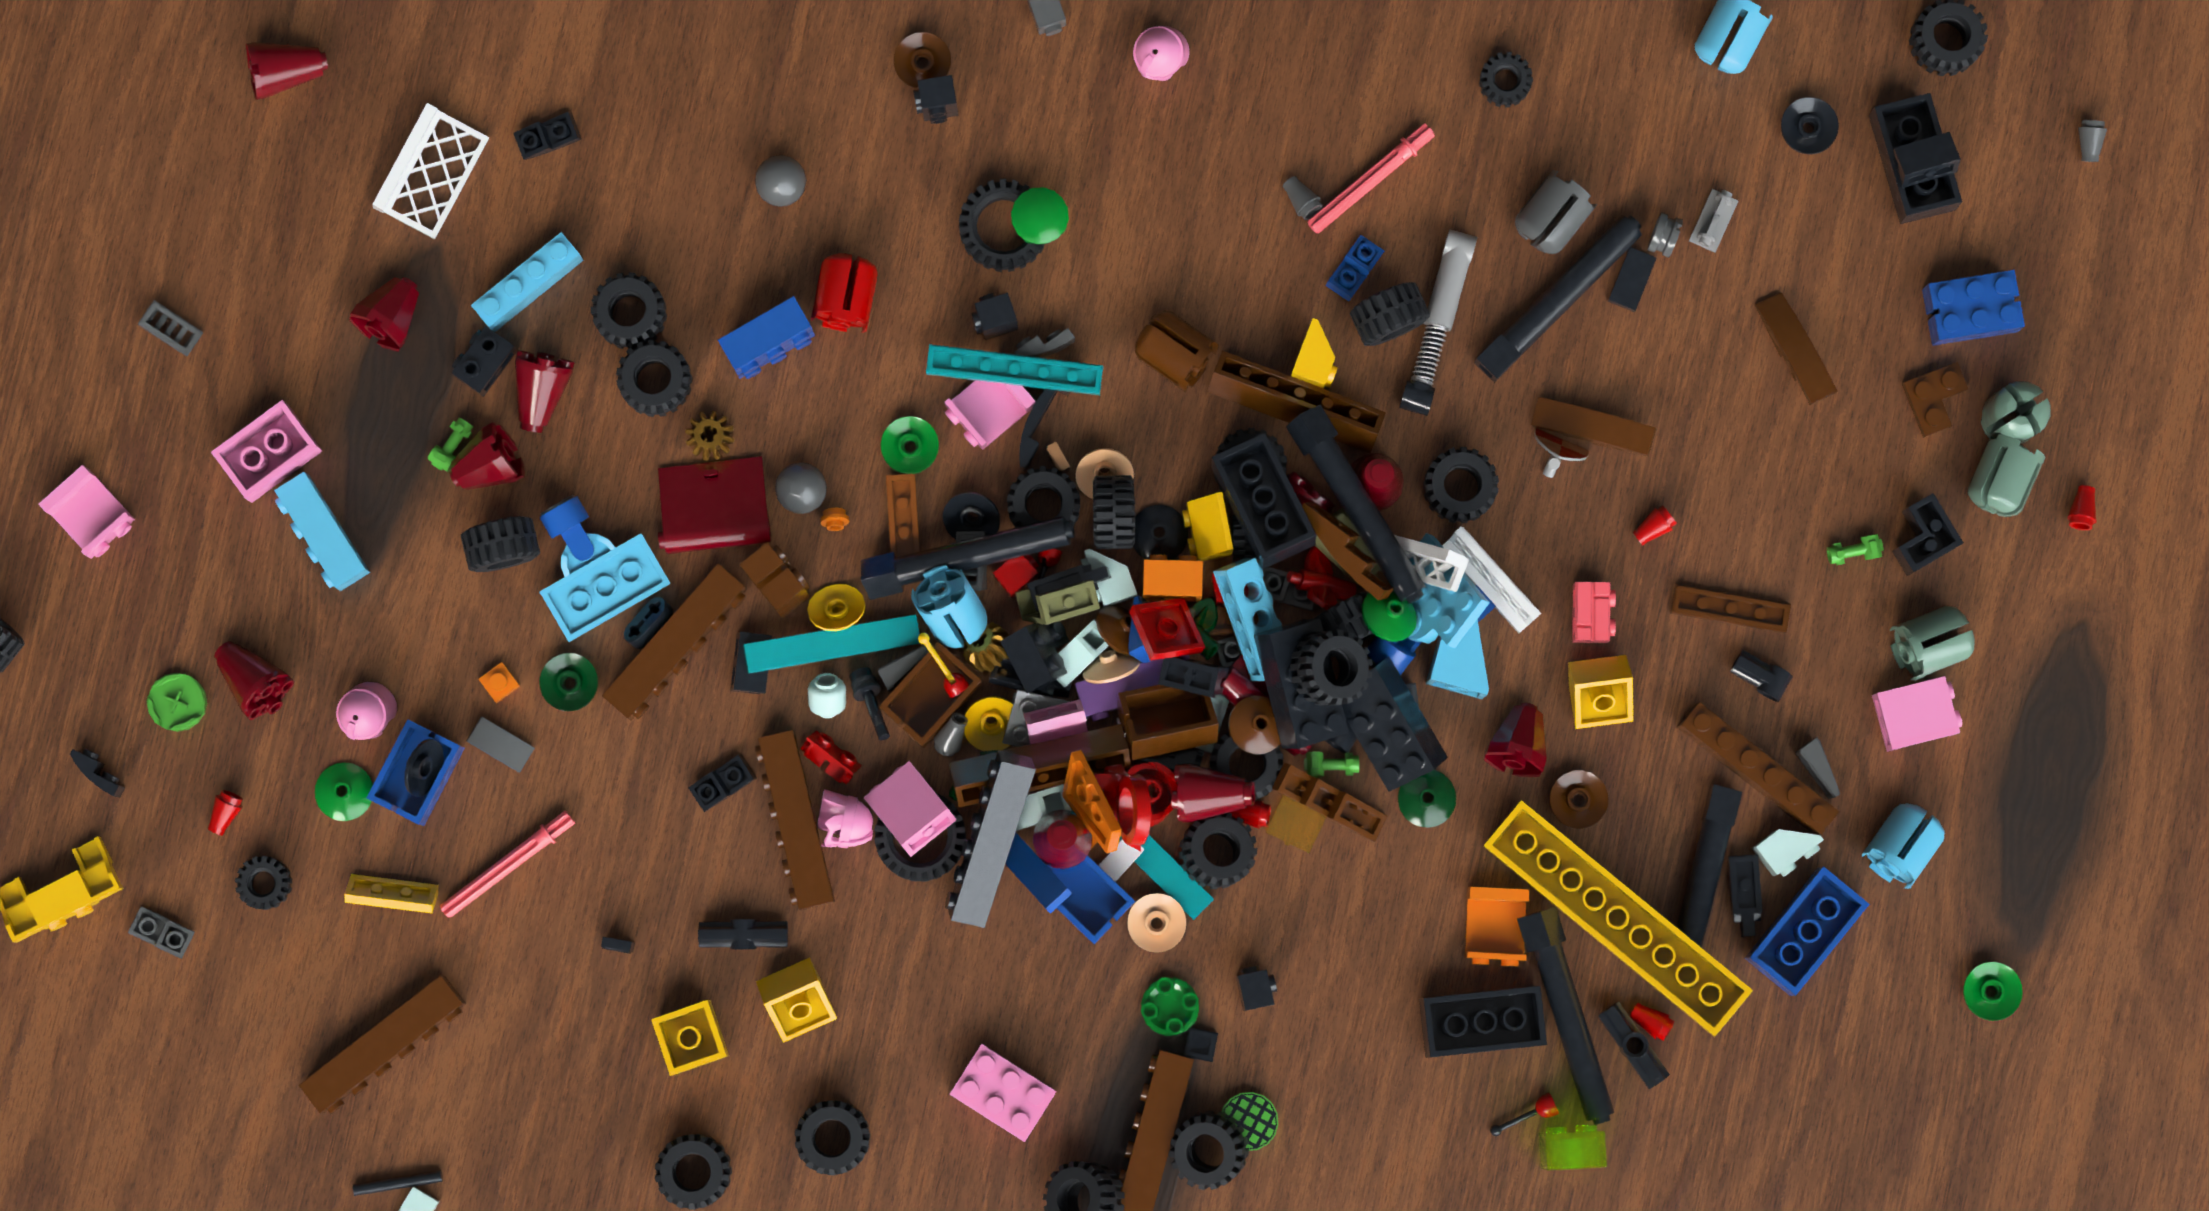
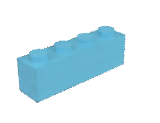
[471,232,583,332]
[274,472,370,591]

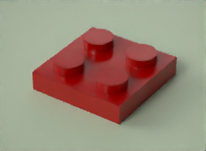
[1129,598,1205,661]

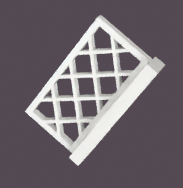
[373,103,489,239]
[1442,527,1541,634]

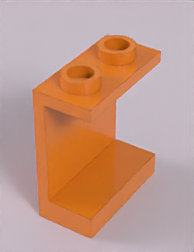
[1465,887,1529,967]

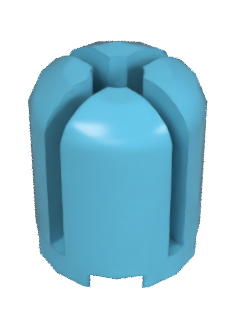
[1695,0,1773,74]
[911,565,987,649]
[1862,803,1945,889]

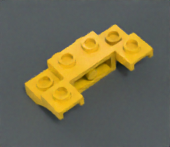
[0,836,124,943]

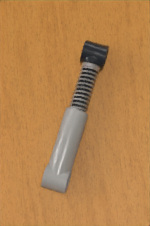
[1399,229,1477,416]

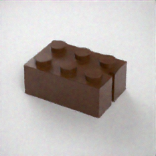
[739,543,810,619]
[879,642,983,748]
[1117,684,1219,760]

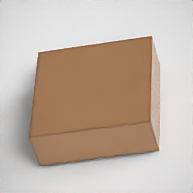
[1047,442,1070,474]

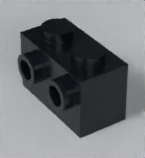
[913,75,958,124]
[971,293,1018,340]
[452,326,517,397]
[1236,965,1277,1011]

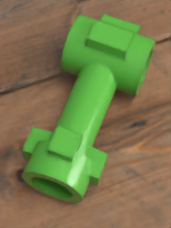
[428,417,474,472]
[1827,534,1884,565]
[1304,752,1359,778]

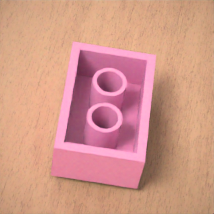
[211,400,322,503]
[950,1044,1057,1142]

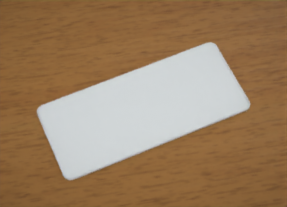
[1099,839,1144,882]

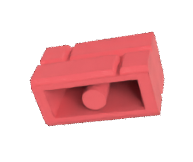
[1572,582,1616,643]

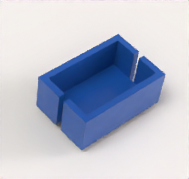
[1922,270,2025,346]
[718,296,815,379]
[366,719,465,826]
[1047,855,1135,945]

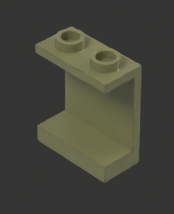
[1015,580,1100,625]

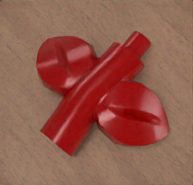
[1287,546,1356,610]

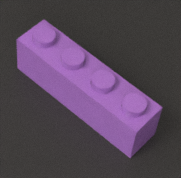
[1075,655,1190,722]

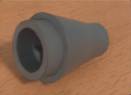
[2078,120,2107,162]
[1283,176,1323,220]
[934,713,968,756]

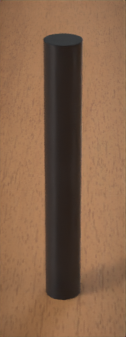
[352,1170,443,1196]

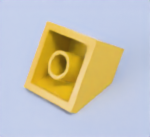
[1291,318,1338,389]
[1182,492,1233,561]
[1568,655,1633,729]
[756,957,837,1043]

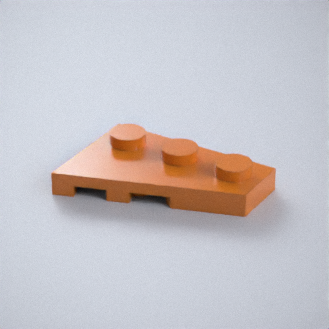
[1062,750,1122,854]

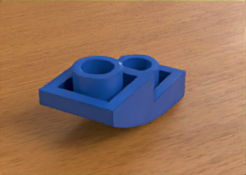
[1325,235,1384,302]

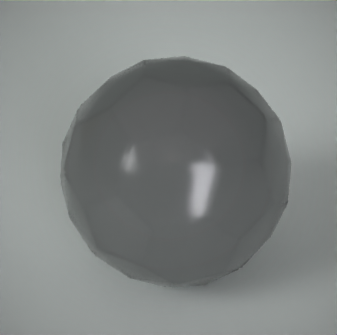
[755,155,807,207]
[775,462,827,514]

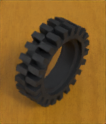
[959,179,1044,272]
[874,792,966,882]

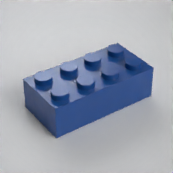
[1744,866,1870,996]

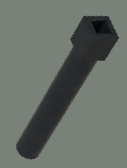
[1474,215,1642,383]
[1286,405,1426,604]
[861,516,1075,600]
[1665,784,1743,998]
[1517,907,1615,1125]

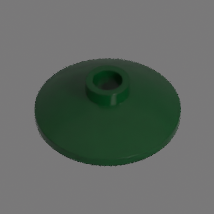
[539,653,598,712]
[1398,770,1456,828]

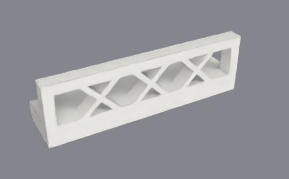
[1379,535,1469,592]

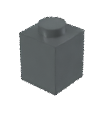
[1028,0,1066,36]

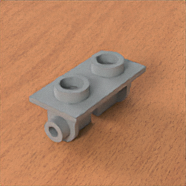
[1689,189,1738,253]

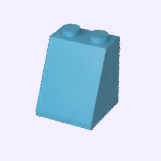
[1426,620,1489,699]

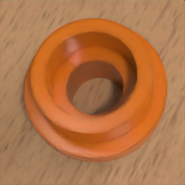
[820,507,849,531]

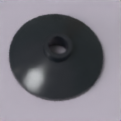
[1781,97,1839,155]
[943,492,1001,540]
[1133,505,1188,560]
[404,739,444,797]

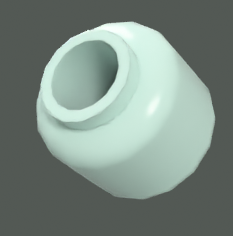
[808,673,847,718]

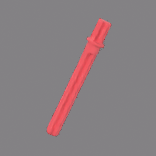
[1307,123,1435,234]
[440,811,575,917]

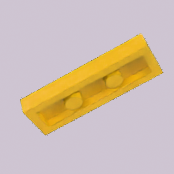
[344,874,438,913]

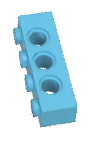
[1213,558,1282,681]

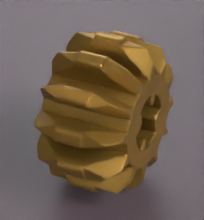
[685,411,735,461]
[962,622,1009,672]

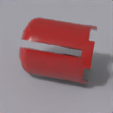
[811,253,878,333]

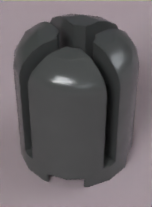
[1515,170,1598,254]

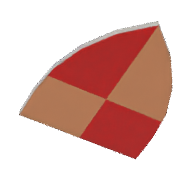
[1534,428,1589,478]

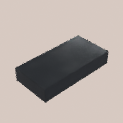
[1608,247,1657,312]

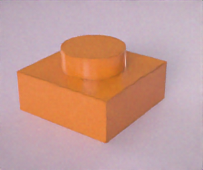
[478,662,520,703]

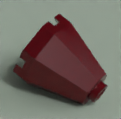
[349,277,419,352]
[449,422,525,490]
[1483,703,1547,777]

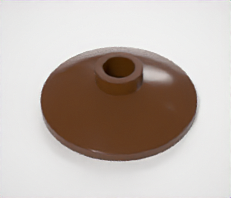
[894,32,951,89]
[1096,605,1131,656]
[1228,696,1281,755]
[1550,770,1609,829]

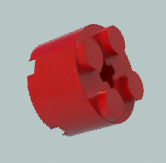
[1127,762,1178,827]

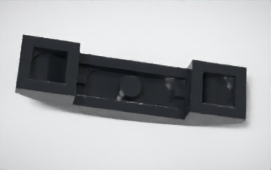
[1019,389,1071,472]

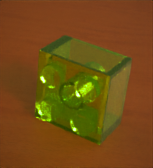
[1539,1124,1607,1170]

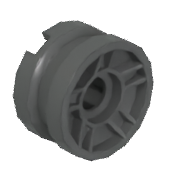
[1647,212,1683,258]

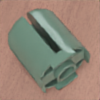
[1981,381,2051,444]
[1968,434,2046,517]
[1890,606,1975,680]

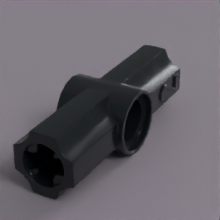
[698,919,788,950]
[1598,1001,1670,1089]

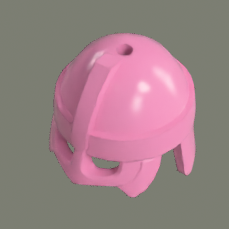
[1133,26,1190,81]
[336,682,397,740]
[817,789,873,848]

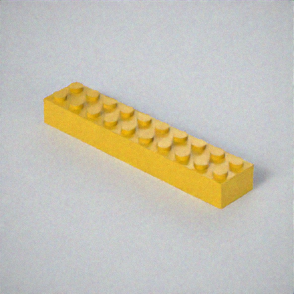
[1484,800,1753,1037]

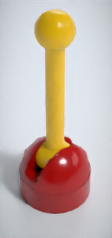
[918,633,969,698]

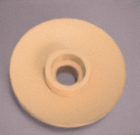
[1076,448,1134,499]
[1083,650,1140,684]
[1127,893,1186,953]

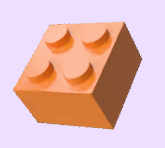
[1142,555,1203,602]

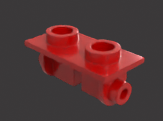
[801,730,862,785]

